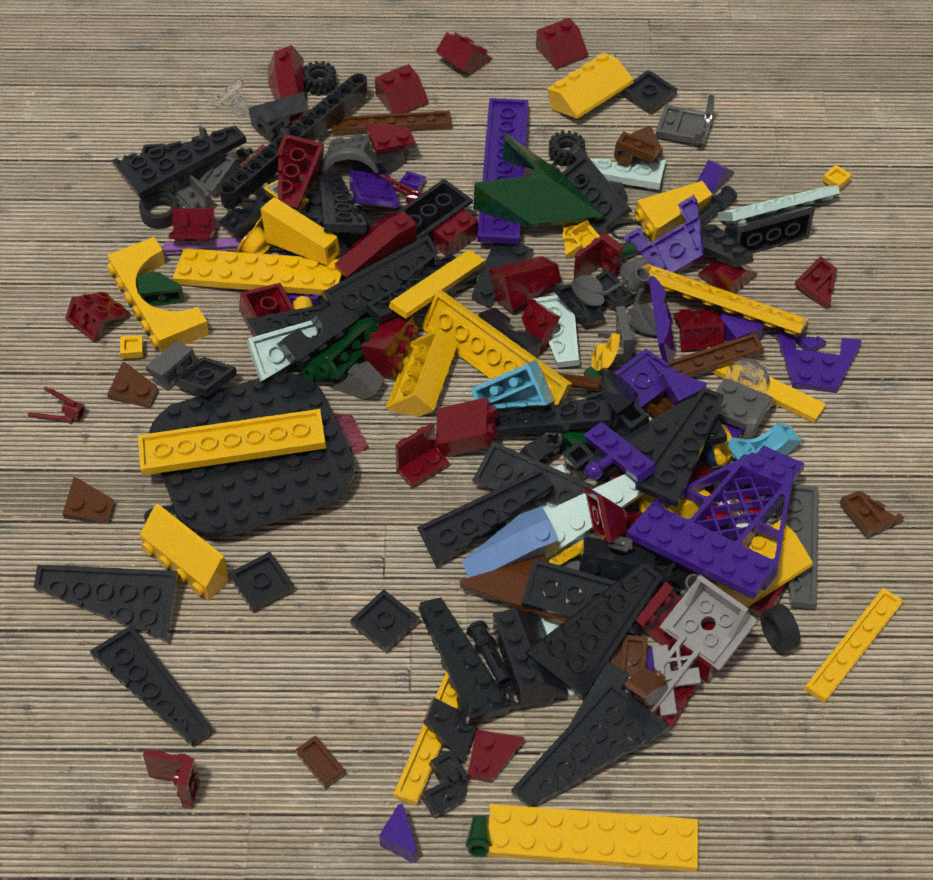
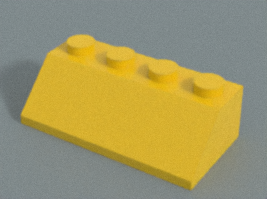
[547,53,634,119]
[385,328,458,417]
[140,503,229,601]
[705,520,813,608]

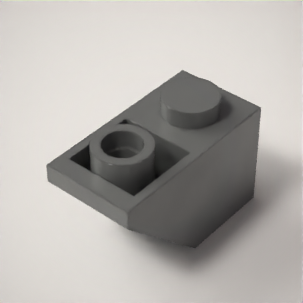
[331,361,385,399]

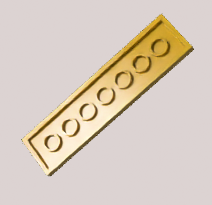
[172,249,344,295]
[643,264,809,335]
[421,290,572,409]
[138,409,326,475]
[487,804,698,872]

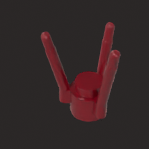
[379,174,422,210]
[28,387,85,424]

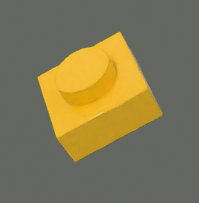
[822,165,852,190]
[120,335,143,359]

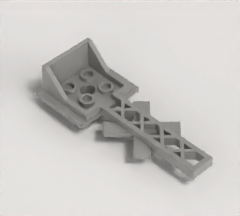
[628,575,758,716]

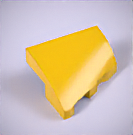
[561,219,600,258]
[591,333,620,372]

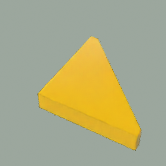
[549,540,583,565]

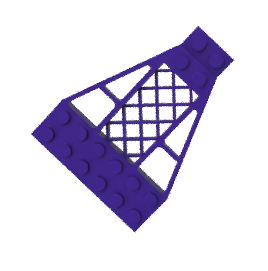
[626,445,804,600]

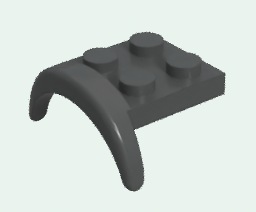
[656,94,714,145]
[179,125,239,196]
[320,134,379,174]
[598,306,636,366]
[715,378,776,439]

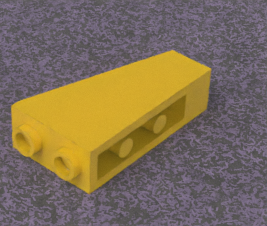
[634,181,712,241]
[261,197,340,265]

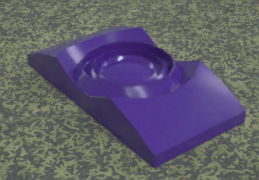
[349,170,399,209]
[649,276,676,362]

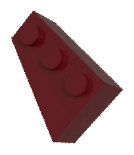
[489,256,562,312]
[361,315,418,378]

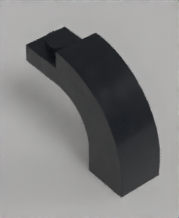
[350,149,409,175]

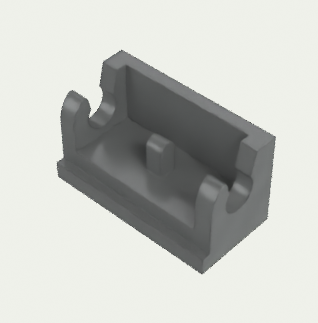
[173,173,212,208]
[146,341,197,391]

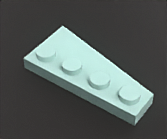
[591,159,666,190]
[534,295,580,368]
[246,320,332,382]

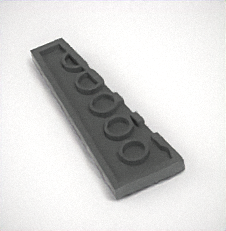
[775,484,818,609]

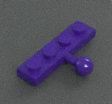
[584,422,657,483]

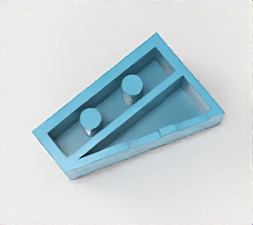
[470,360,555,408]

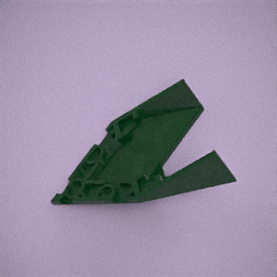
[473,134,605,228]

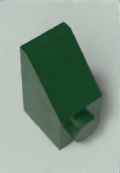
[137,272,185,306]

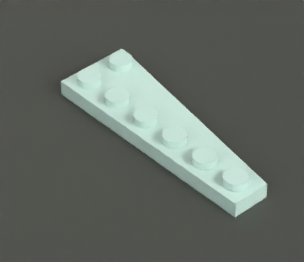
[717,185,840,224]
[545,473,645,560]

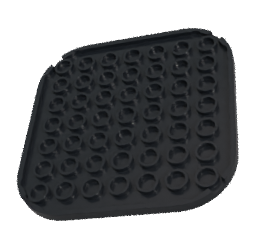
[149,372,355,538]

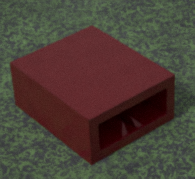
[435,397,498,457]

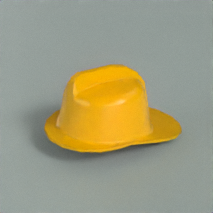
[236,217,270,254]

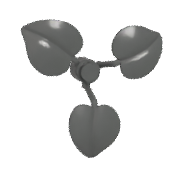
[571,258,657,336]

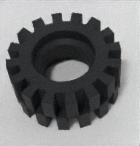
[304,61,337,96]
[549,130,585,167]

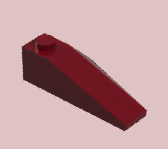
[278,134,324,210]

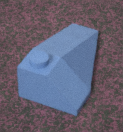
[462,506,559,578]

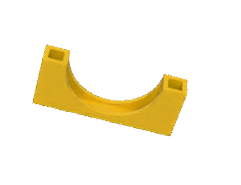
[106,237,209,353]

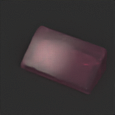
[331,413,369,455]

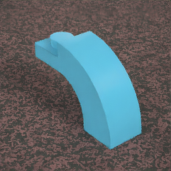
[726,423,802,460]

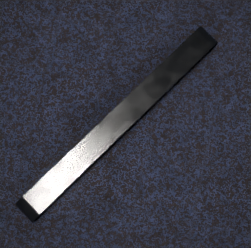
[219,73,368,209]

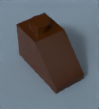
[624,667,668,711]

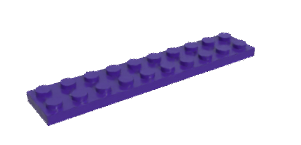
[477,98,529,244]

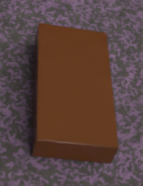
[295,735,346,790]

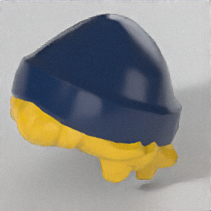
[699,425,732,468]

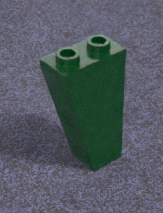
[298,317,379,382]

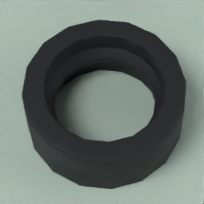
[139,190,179,229]
[760,604,801,654]

